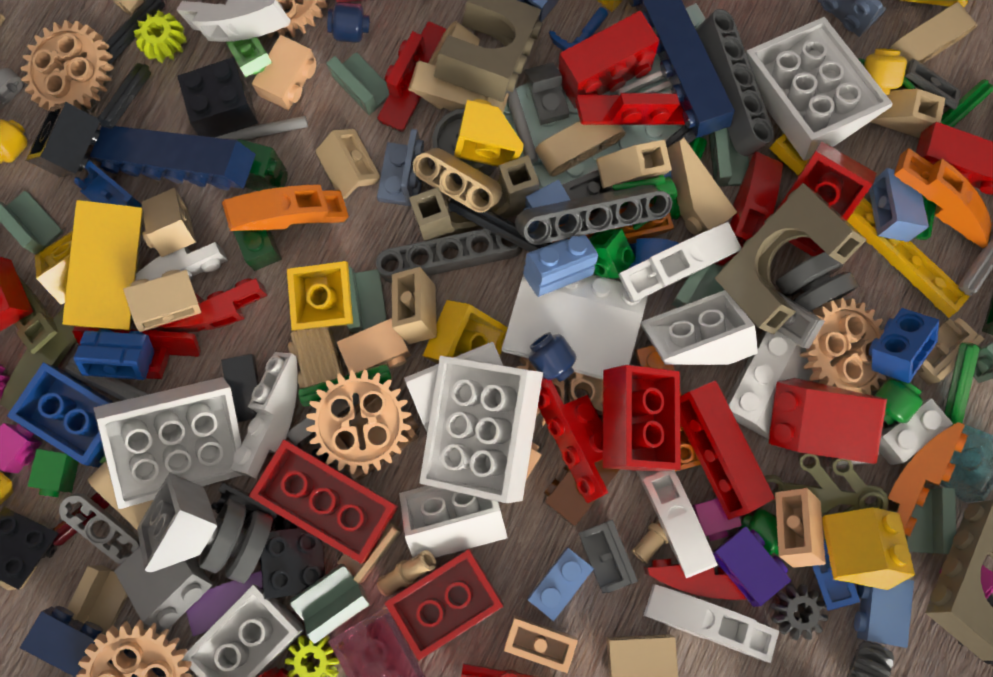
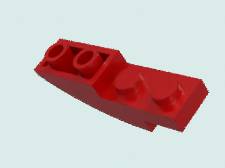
[714,152,783,267]
[152,278,268,333]
[644,558,746,600]

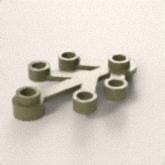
[764,453,888,515]

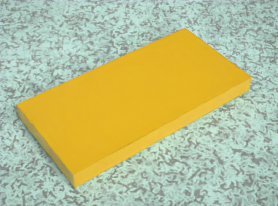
[62,200,143,331]

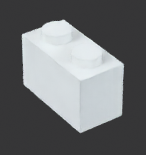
[879,398,953,465]

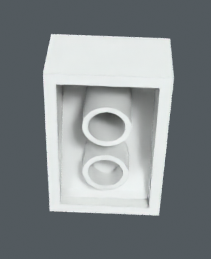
[641,290,758,365]

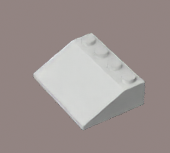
[746,17,893,161]
[502,274,648,380]
[419,356,543,503]
[93,377,242,509]

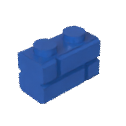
[74,329,154,380]

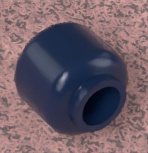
[327,2,370,43]
[529,332,577,382]

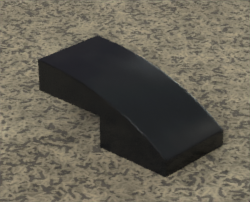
[221,354,259,423]

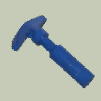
[549,7,608,51]

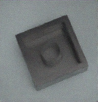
[177,57,258,138]
[25,102,100,177]

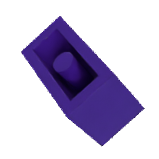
[712,527,791,607]

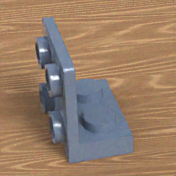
[817,0,886,37]
[377,129,425,206]

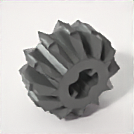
[770,584,828,641]
[847,641,894,677]

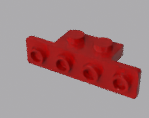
[377,21,446,132]
[575,93,685,125]
[72,326,201,380]
[538,378,608,503]

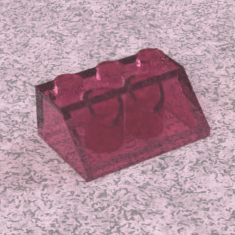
[328,607,426,677]

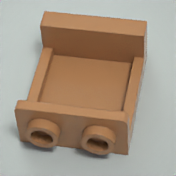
[336,387,419,481]

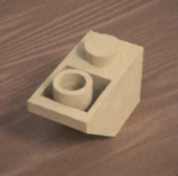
[870,89,945,138]
[596,139,672,189]

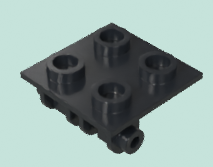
[0,507,59,590]
[260,528,326,599]

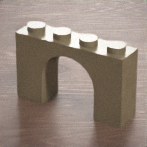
[434,0,543,102]
[409,155,540,241]
[715,183,867,335]
[925,500,993,661]

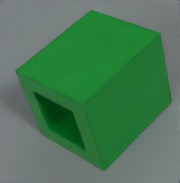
[28,449,79,497]

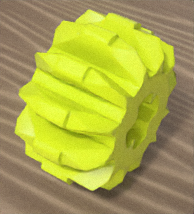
[133,10,187,63]
[285,635,342,677]

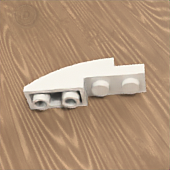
[177,0,291,42]
[618,222,742,303]
[131,242,228,320]
[230,352,298,478]
[636,470,717,578]
[643,584,779,663]

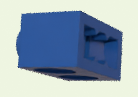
[869,308,939,383]

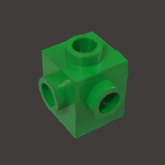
[589,229,636,279]

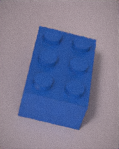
[7,362,115,468]

